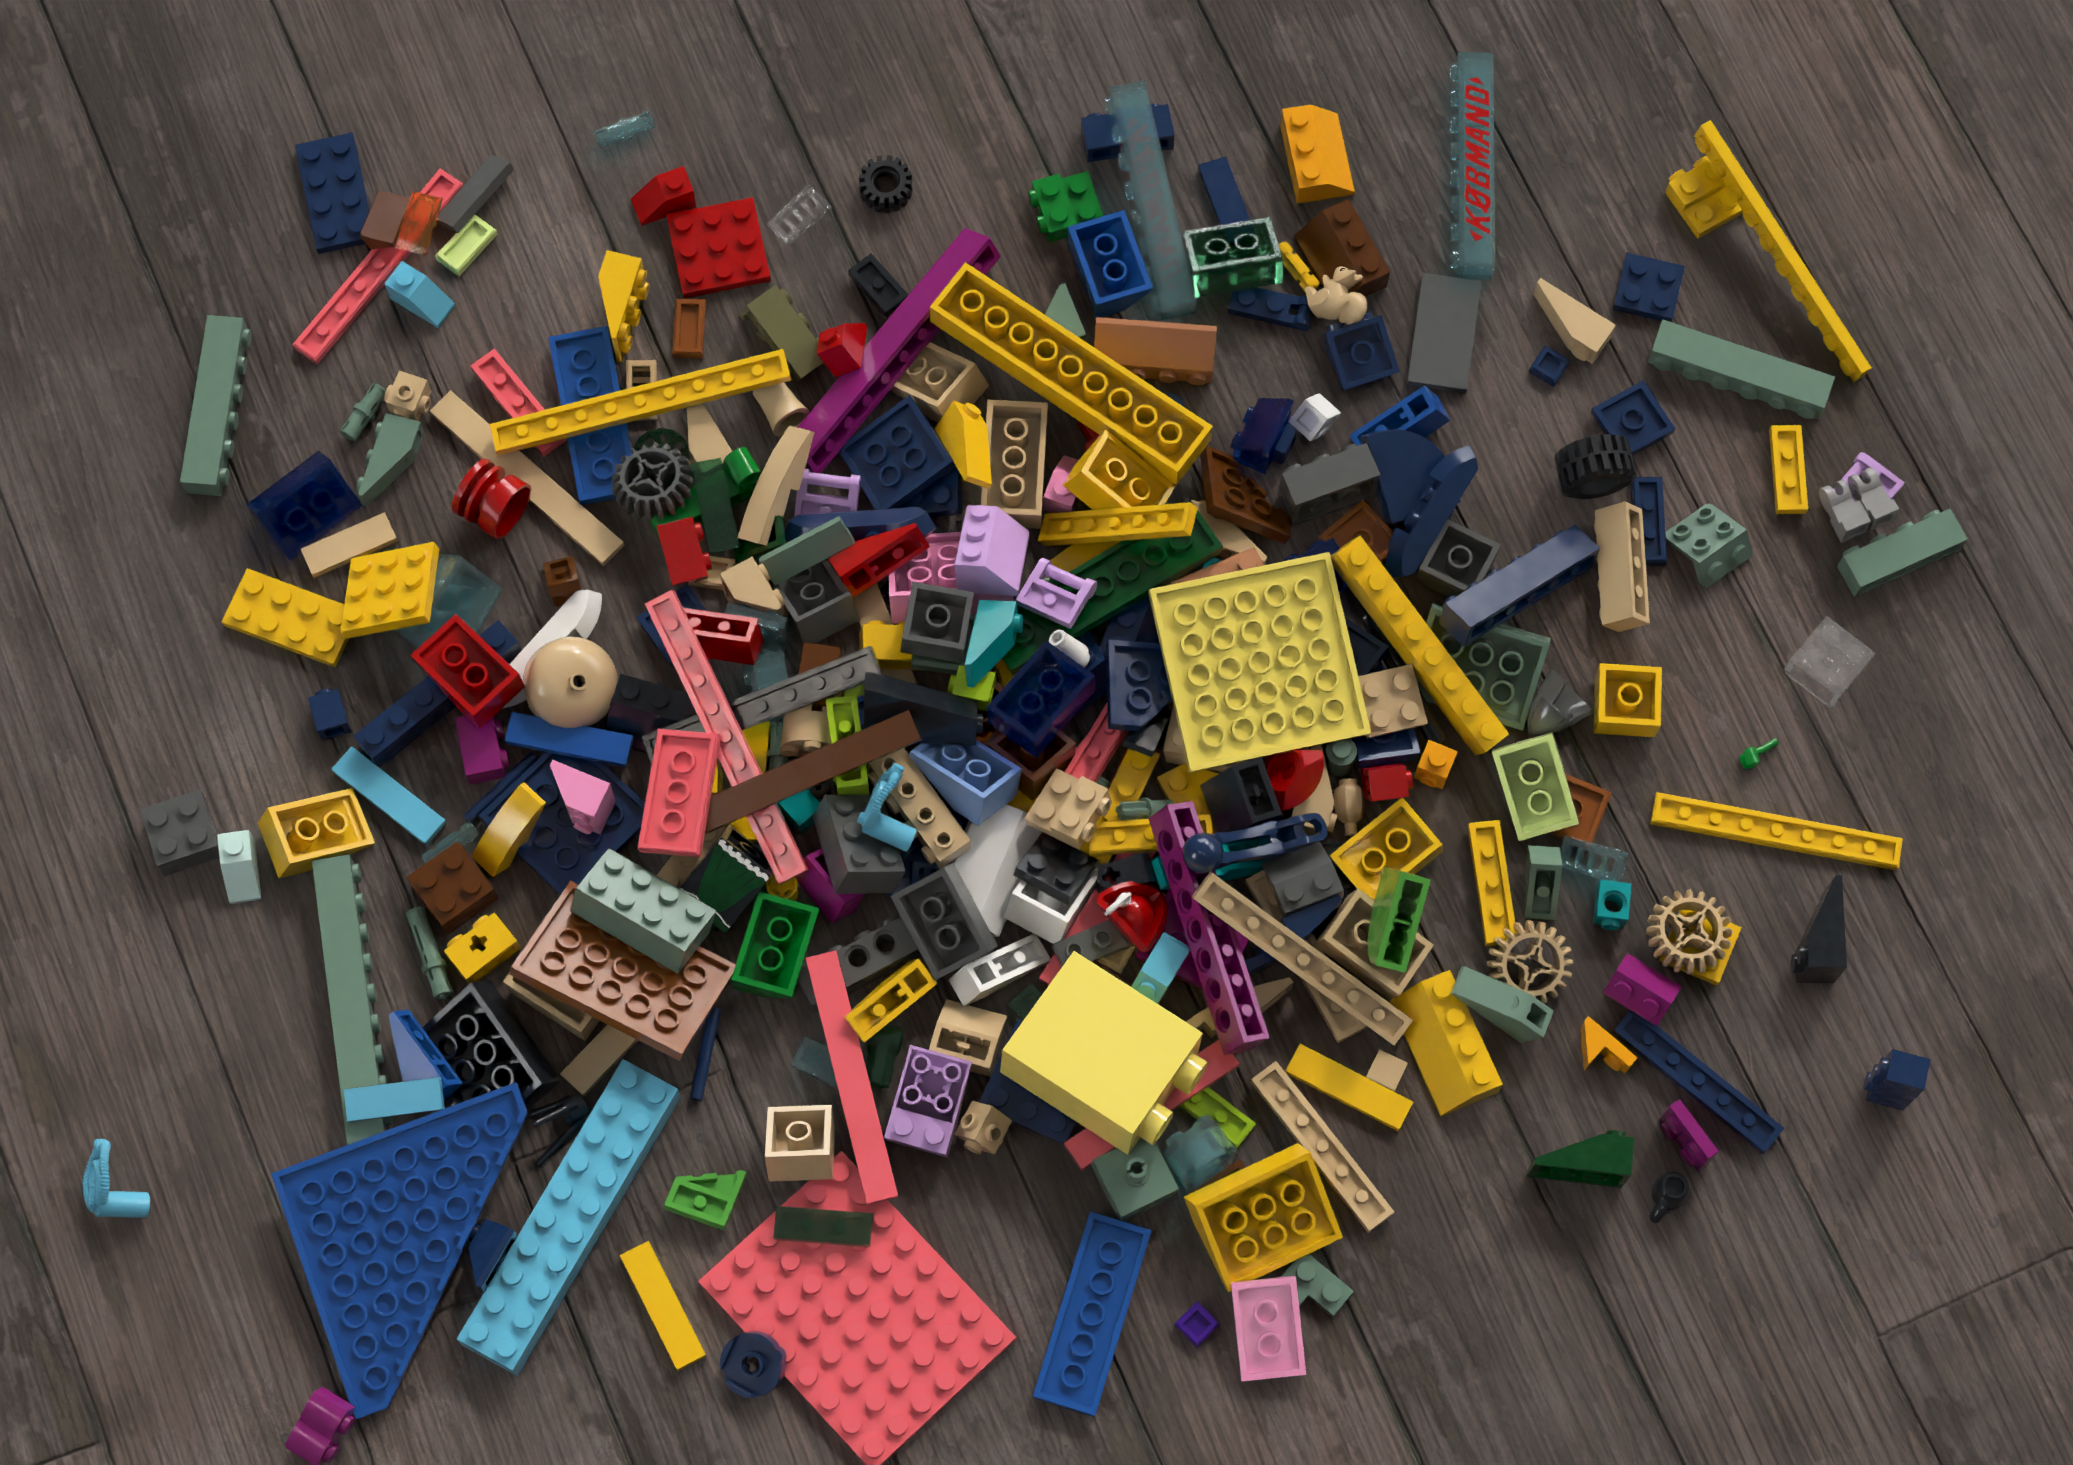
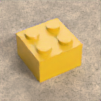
[1593,663,1662,737]

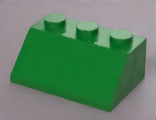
[731,891,820,998]

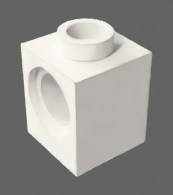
[1288,393,1341,441]

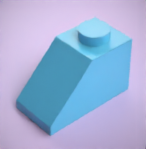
[385,261,455,328]
[1131,932,1190,1004]

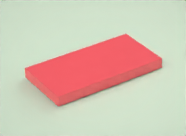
[637,729,721,858]

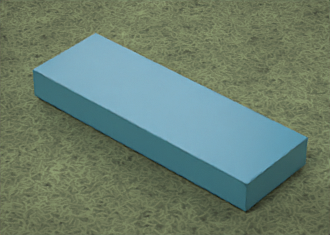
[344,1077,445,1122]

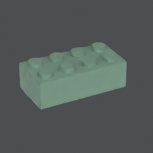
[570,848,716,974]

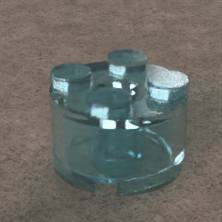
[1163,1115,1238,1190]

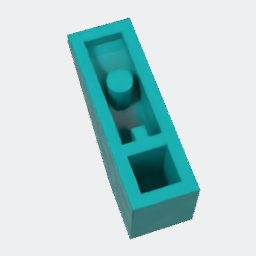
[964,600,1023,687]

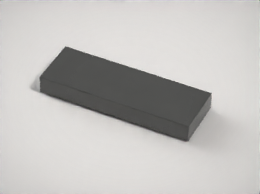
[435,154,514,233]

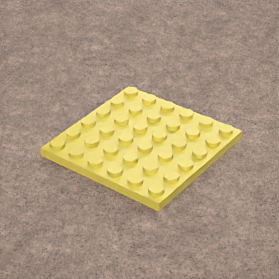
[1148,552,1371,773]

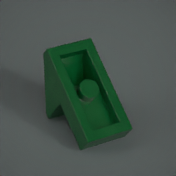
[732,515,785,563]

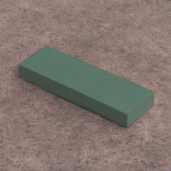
[759,516,855,586]

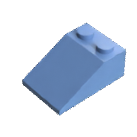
[909,740,1022,826]

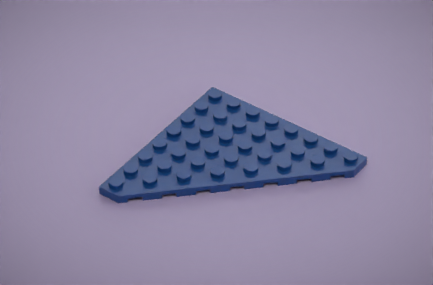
[271,1083,528,1420]

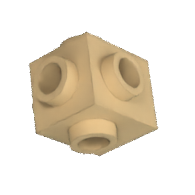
[384,371,432,421]
[955,1101,1012,1155]

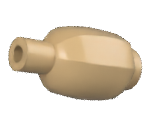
[1334,779,1365,836]

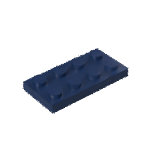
[295,132,370,254]

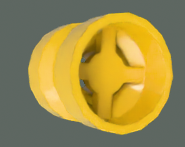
[766,873,799,901]

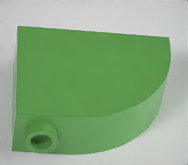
[1368,866,1431,973]

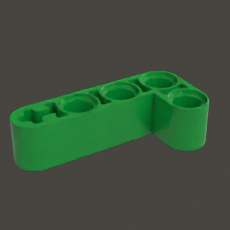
[648,447,762,539]

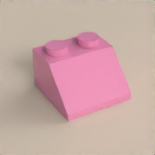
[550,760,616,835]

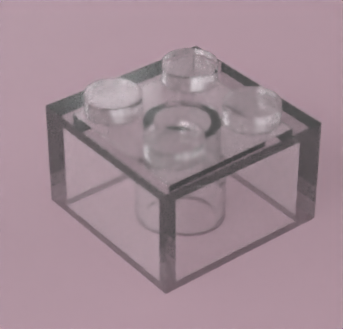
[1783,616,1876,709]

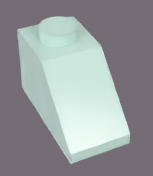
[217,830,262,904]

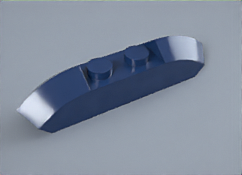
[1386,445,1478,578]
[784,507,936,542]

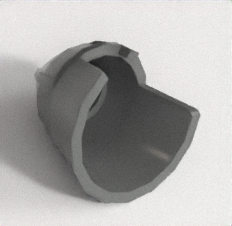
[1528,667,1595,735]

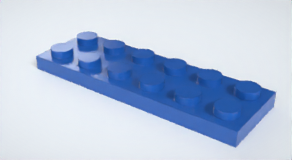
[548,326,637,505]
[1033,1211,1152,1418]

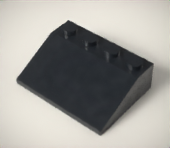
[422,980,561,1109]

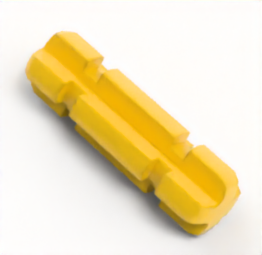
[1274,241,1319,293]

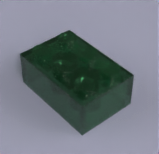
[1182,217,1283,298]

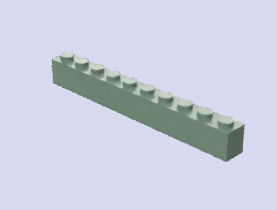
[312,855,393,1145]

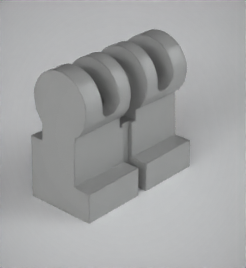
[1819,467,1899,543]

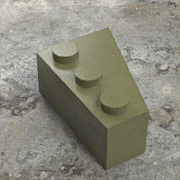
[739,285,823,383]

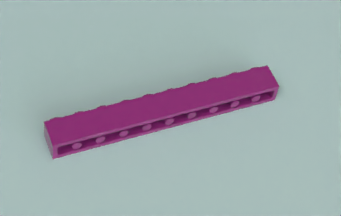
[797,228,1001,473]

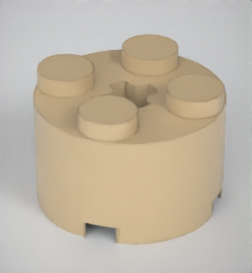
[780,705,831,758]

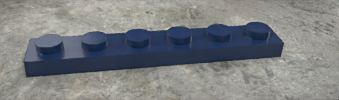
[1612,1010,1784,1154]

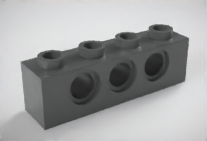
[797,915,922,1013]

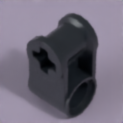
[1096,852,1158,894]

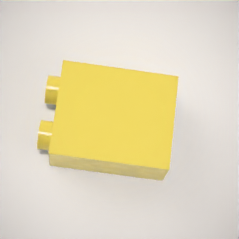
[1000,951,1208,1155]

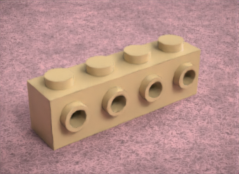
[1594,501,1650,632]
[867,748,971,869]

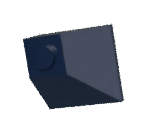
[468,1219,518,1294]

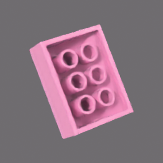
[889,532,1014,624]

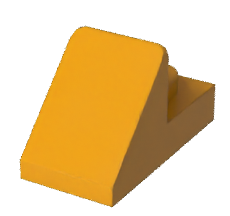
[1580,1016,1638,1074]

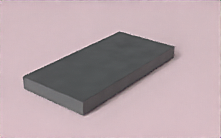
[1407,273,1482,394]

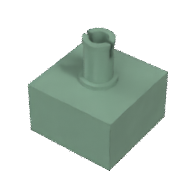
[1092,1138,1179,1222]

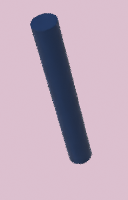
[463,752,538,825]
[690,1007,721,1102]

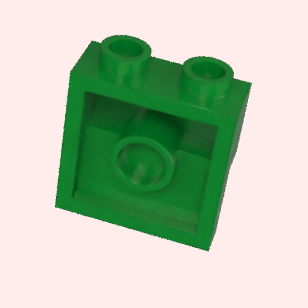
[1028,171,1103,243]

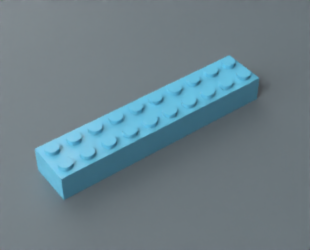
[457,1059,681,1376]

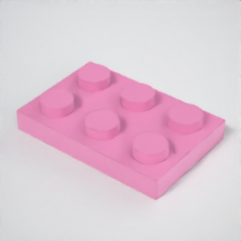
[1231,1276,1306,1381]

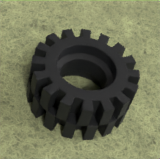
[859,155,913,213]

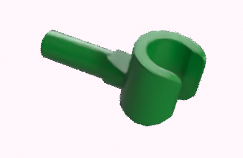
[1740,738,1779,770]

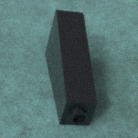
[863,672,983,745]

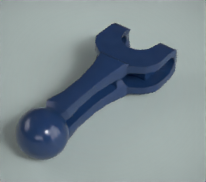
[1182,813,1327,874]

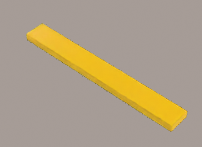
[1650,792,1903,871]

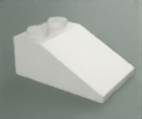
[1004,862,1103,944]

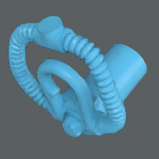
[857,763,917,852]
[82,1139,150,1218]

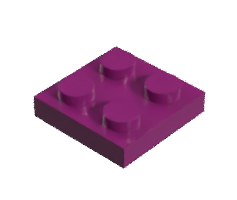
[1659,1099,1719,1171]

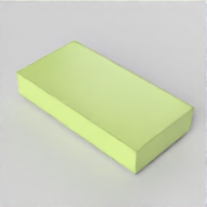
[435,215,498,277]

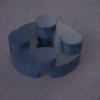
[720,1331,787,1398]

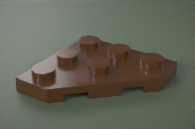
[1200,446,1291,544]

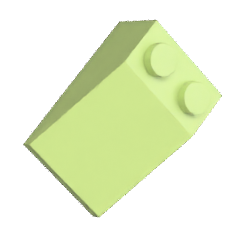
[1492,732,1579,841]

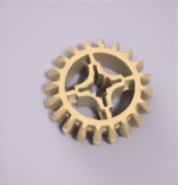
[1646,889,1733,975]
[1487,920,1573,1004]

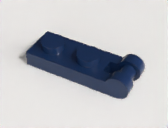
[1228,282,1312,331]

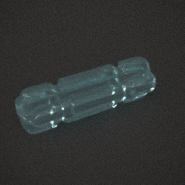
[422,822,479,863]

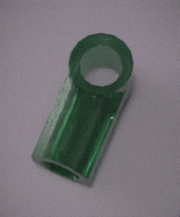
[866,1025,904,1089]

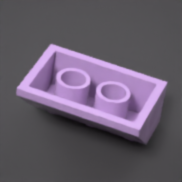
[955,505,1030,596]

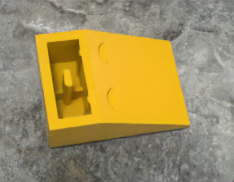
[598,250,650,363]

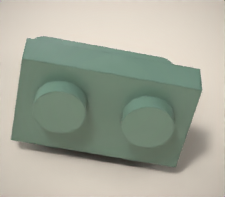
[1665,504,1753,588]

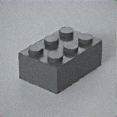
[1278,443,1381,527]
[813,795,906,894]
[890,862,998,980]

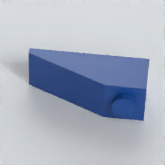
[1350,386,1451,446]
[388,1010,463,1101]

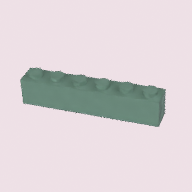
[180,315,252,496]
[1647,319,1835,420]

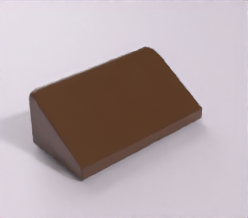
[360,191,413,249]

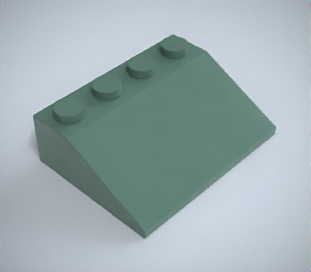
[1415,603,1551,731]

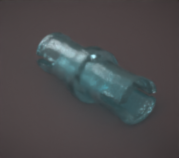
[594,110,655,148]

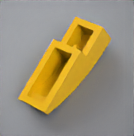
[471,782,546,877]

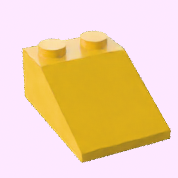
[257,788,375,878]
[1329,798,1443,901]

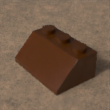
[1294,199,1390,297]

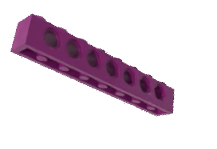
[1149,801,1270,1055]

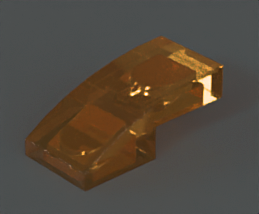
[396,191,443,256]

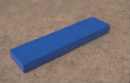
[505,712,634,768]

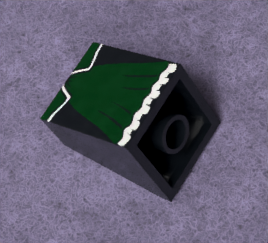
[679,824,773,933]

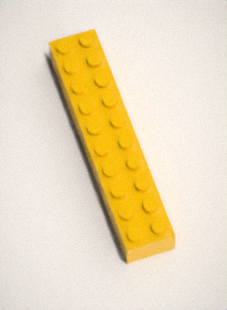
[930,262,1213,486]

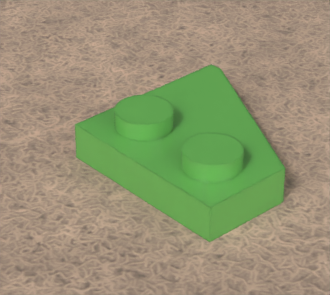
[664,1170,747,1231]

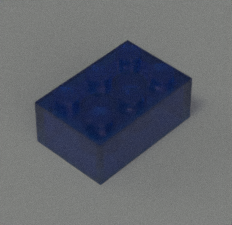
[987,641,1095,758]

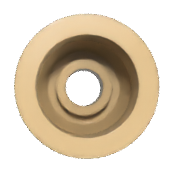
[752,382,810,436]

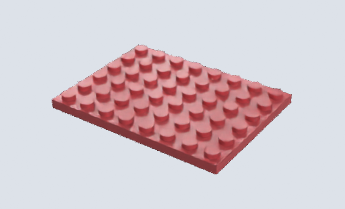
[698,1151,1016,1465]

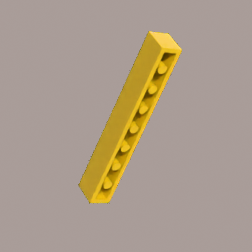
[1331,535,1509,756]

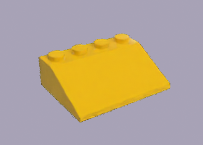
[1184,1143,1343,1292]

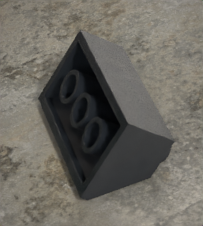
[606,674,724,774]

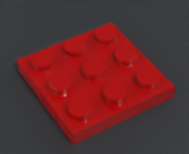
[666,197,771,299]

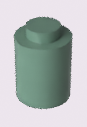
[1324,739,1357,777]

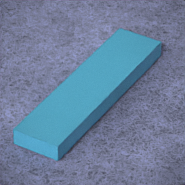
[331,746,447,846]

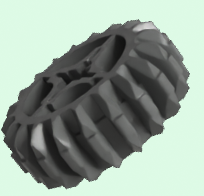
[611,442,694,522]

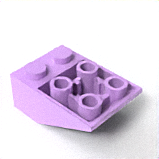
[884,1045,972,1158]

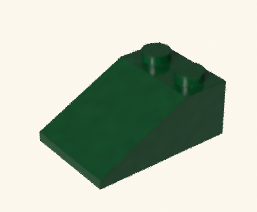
[1526,1130,1634,1188]

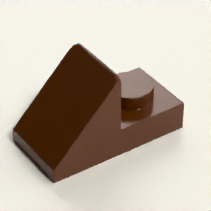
[543,556,581,607]

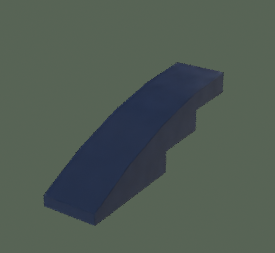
[1245,894,1342,977]

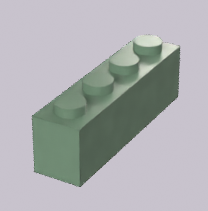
[1837,509,1968,598]

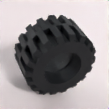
[1554,434,1637,499]

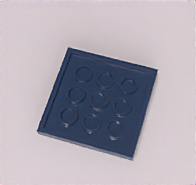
[479,752,645,895]

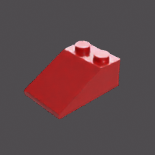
[410,614,525,729]

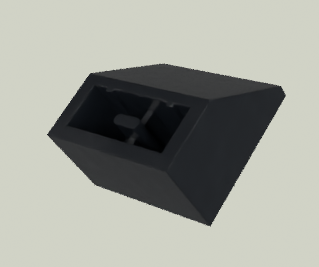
[1200,757,1282,833]

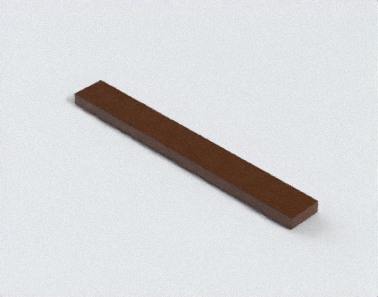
[705,710,922,834]

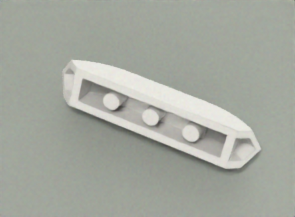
[503,590,602,708]

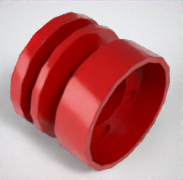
[451,458,532,539]

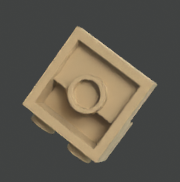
[1024,768,1112,850]

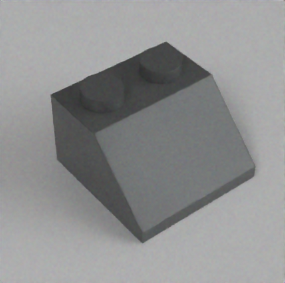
[1261,841,1344,917]

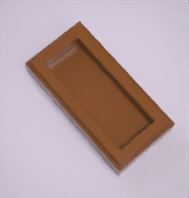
[672,299,706,358]

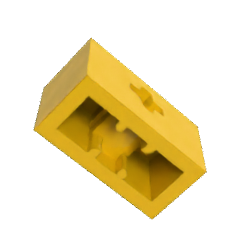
[444,912,521,985]

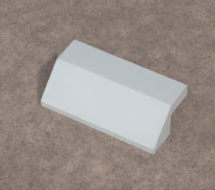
[951,805,1042,937]

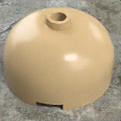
[523,637,618,728]

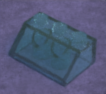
[395,554,503,648]

